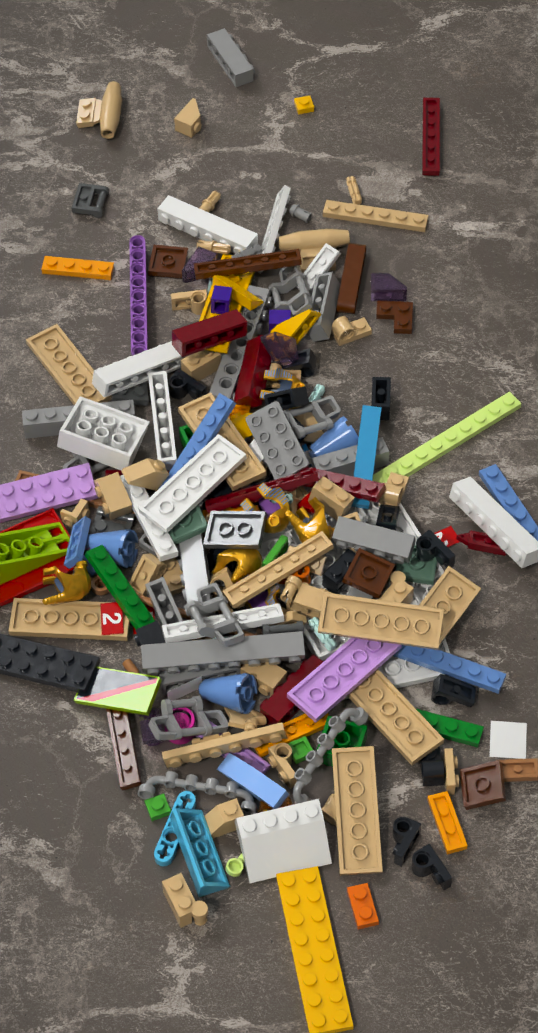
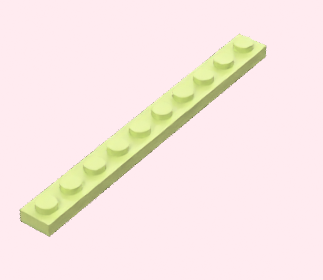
[372,392,521,483]

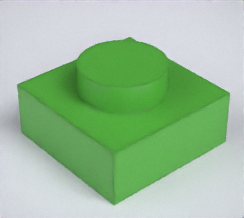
[287,736,313,764]
[144,793,171,821]

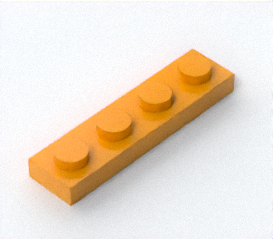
[41,256,114,280]
[254,713,329,757]

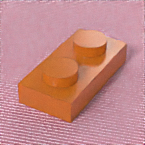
[347,883,379,930]

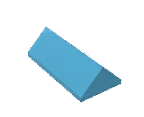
[171,808,230,897]

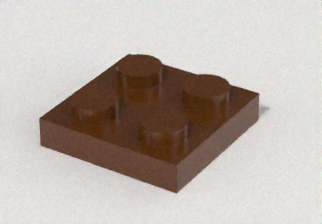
[148,244,189,279]
[342,548,395,599]
[460,760,506,810]

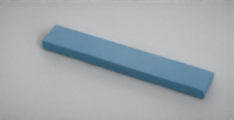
[351,405,382,509]

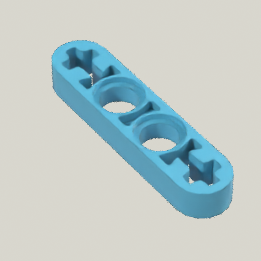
[154,791,196,866]

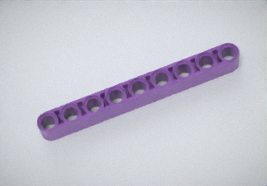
[130,235,148,356]

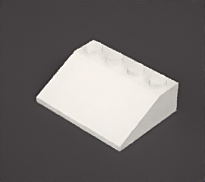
[57,396,150,470]
[234,799,332,884]

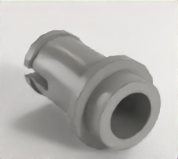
[289,204,312,223]

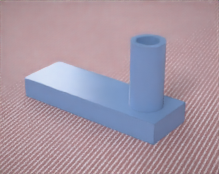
[64,516,96,576]

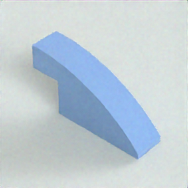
[217,753,289,809]

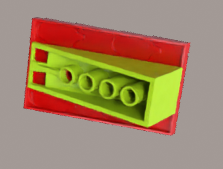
[0,508,76,607]

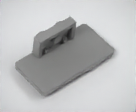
[245,401,309,480]

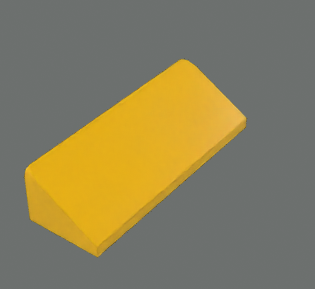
[213,275,263,311]

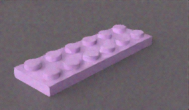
[0,463,98,523]
[287,638,402,723]

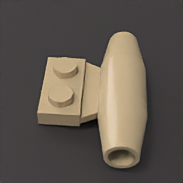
[76,81,122,139]
[278,229,350,273]

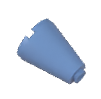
[308,416,359,459]
[85,529,138,568]
[199,673,257,714]

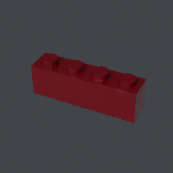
[172,309,247,357]
[234,335,275,409]
[260,654,323,725]

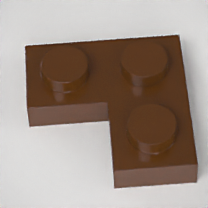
[376,301,413,334]

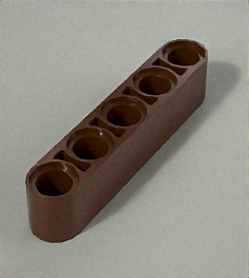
[337,243,366,314]

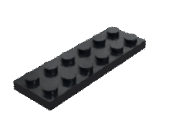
[0,634,101,694]

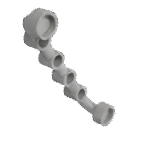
[292,707,368,804]
[137,771,258,816]

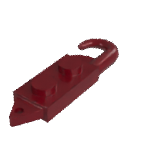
[456,530,508,556]

